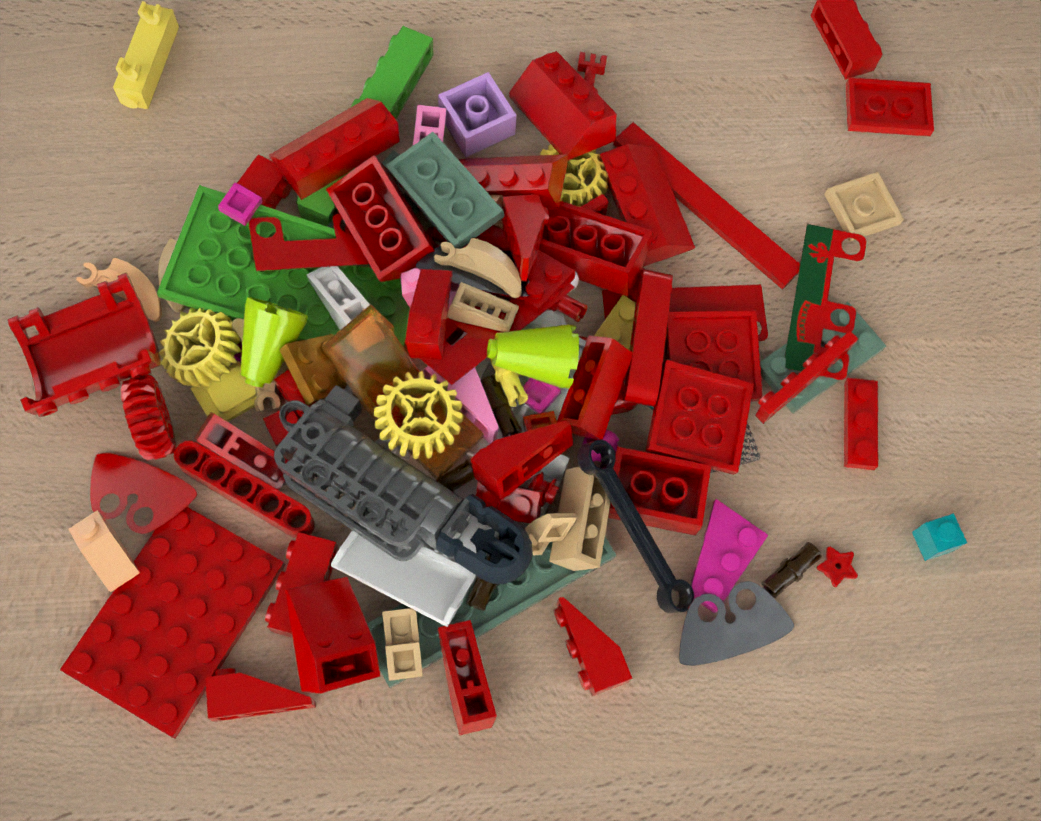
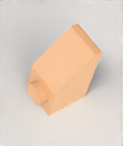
[68,510,140,592]

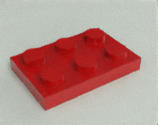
[846,77,934,137]

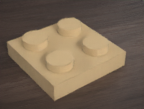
[824,172,904,242]

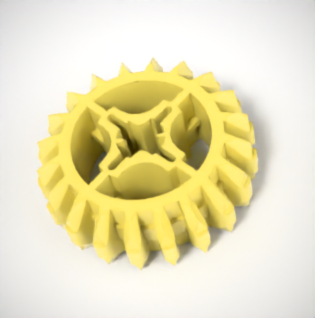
[540,144,608,207]
[159,308,242,388]
[374,371,463,460]

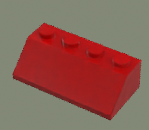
[509,51,617,161]
[269,98,400,200]
[600,144,695,267]
[458,154,569,209]
[326,155,436,282]
[538,201,653,297]

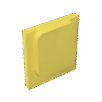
[190,361,264,422]

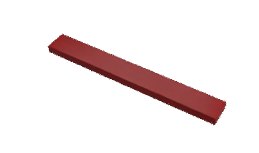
[613,122,800,290]

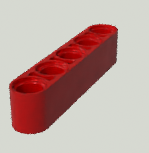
[623,269,673,407]
[174,441,315,539]

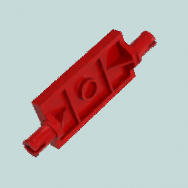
[431,225,588,323]

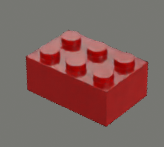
[608,447,712,536]

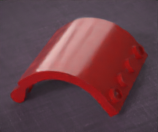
[8,272,161,417]

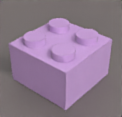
[438,72,517,157]

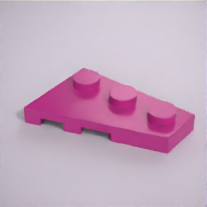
[691,499,768,614]

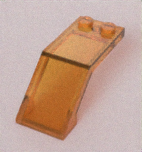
[322,304,484,481]

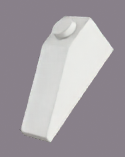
[307,266,384,353]

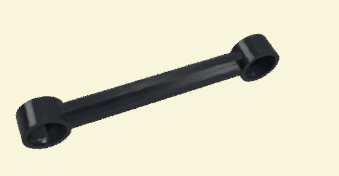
[577,440,694,613]

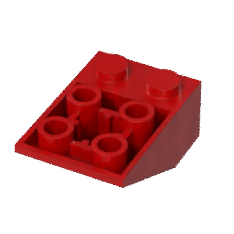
[285,577,381,694]

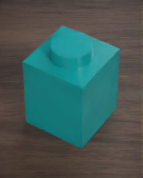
[912,513,967,561]

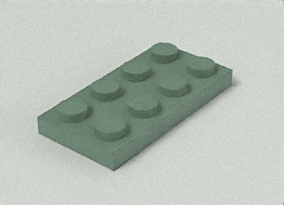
[385,132,505,249]
[760,302,886,414]

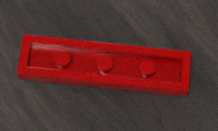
[755,331,858,424]

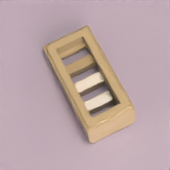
[447,282,519,332]

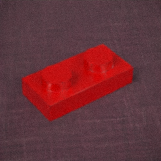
[476,481,544,524]

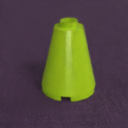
[240,297,308,388]
[487,324,579,388]

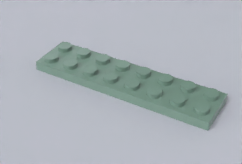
[367,537,616,688]

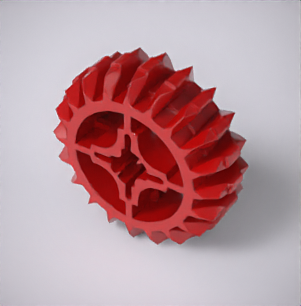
[120,375,176,460]

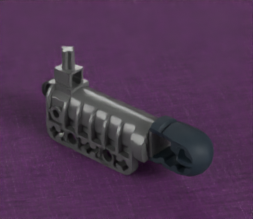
[274,370,533,584]

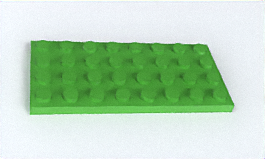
[157,185,410,372]

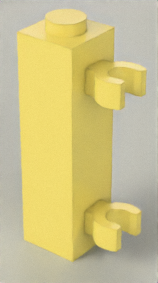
[113,1,179,109]

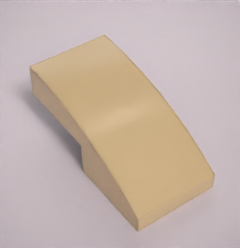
[525,513,578,555]
[382,608,423,681]

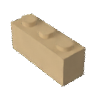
[549,466,611,571]

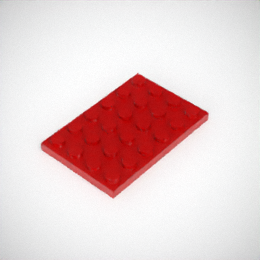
[60,507,286,739]

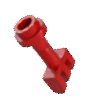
[577,52,607,93]

